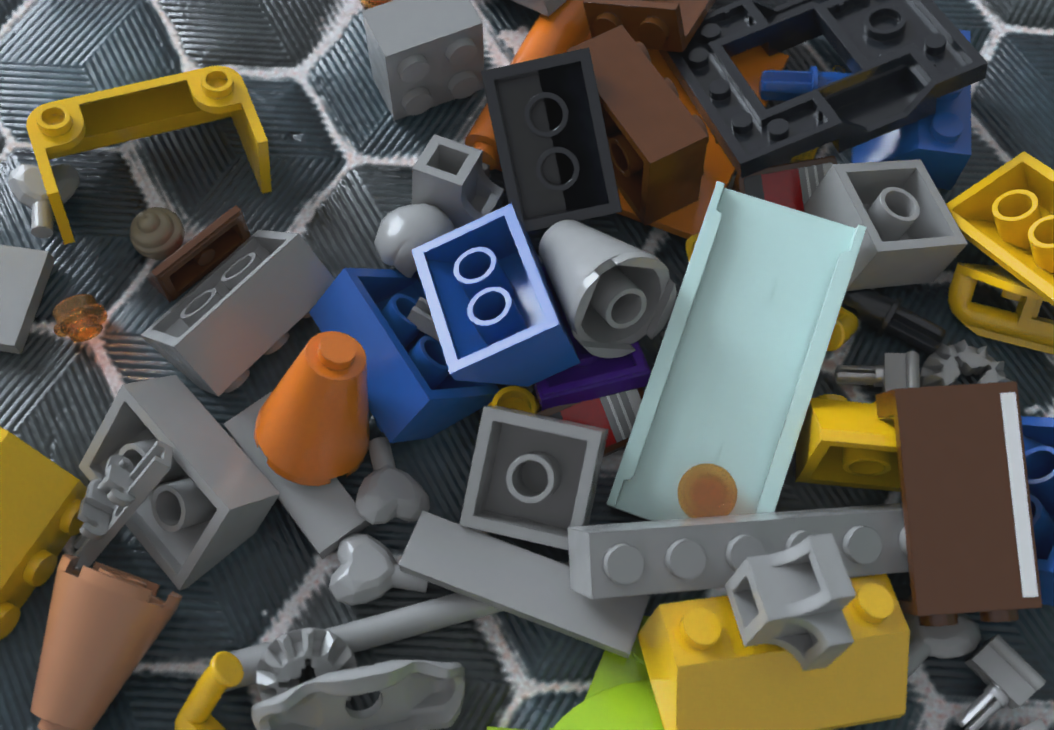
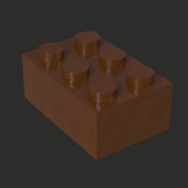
[566,25,709,226]

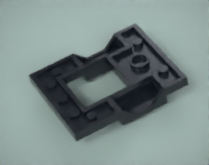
[658,0,988,179]

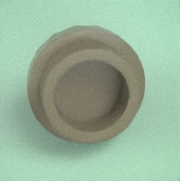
[130,207,185,260]

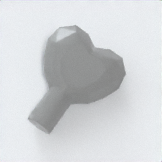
[8,164,80,238]
[355,437,430,525]
[329,533,428,606]
[904,595,982,678]

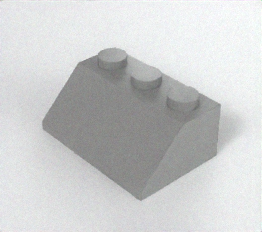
[141,230,335,397]
[78,375,280,591]

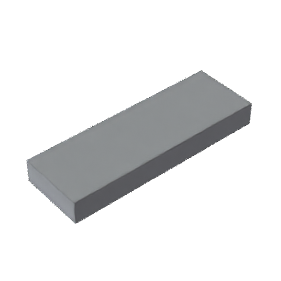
[224,392,370,559]

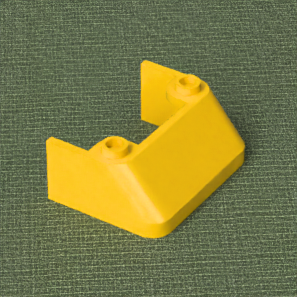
[26,66,272,245]

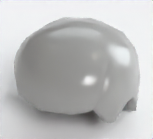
[374,203,455,278]

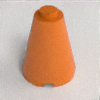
[254,331,370,486]

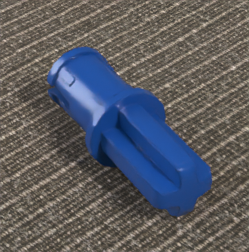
[759,66,853,101]

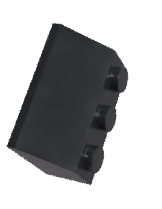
[481,47,622,232]

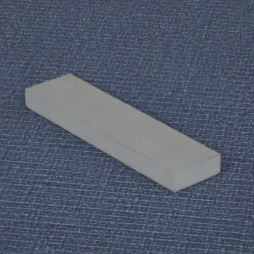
[398,510,650,659]

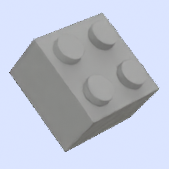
[362,0,484,121]
[804,159,968,291]
[459,405,609,550]

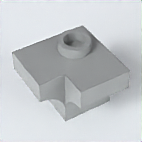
[412,134,505,228]
[724,533,856,671]

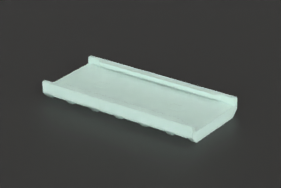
[606,181,867,521]

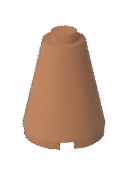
[30,554,182,730]

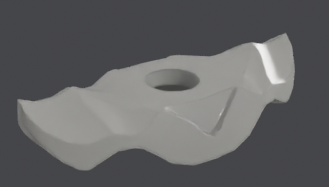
[251,660,466,730]

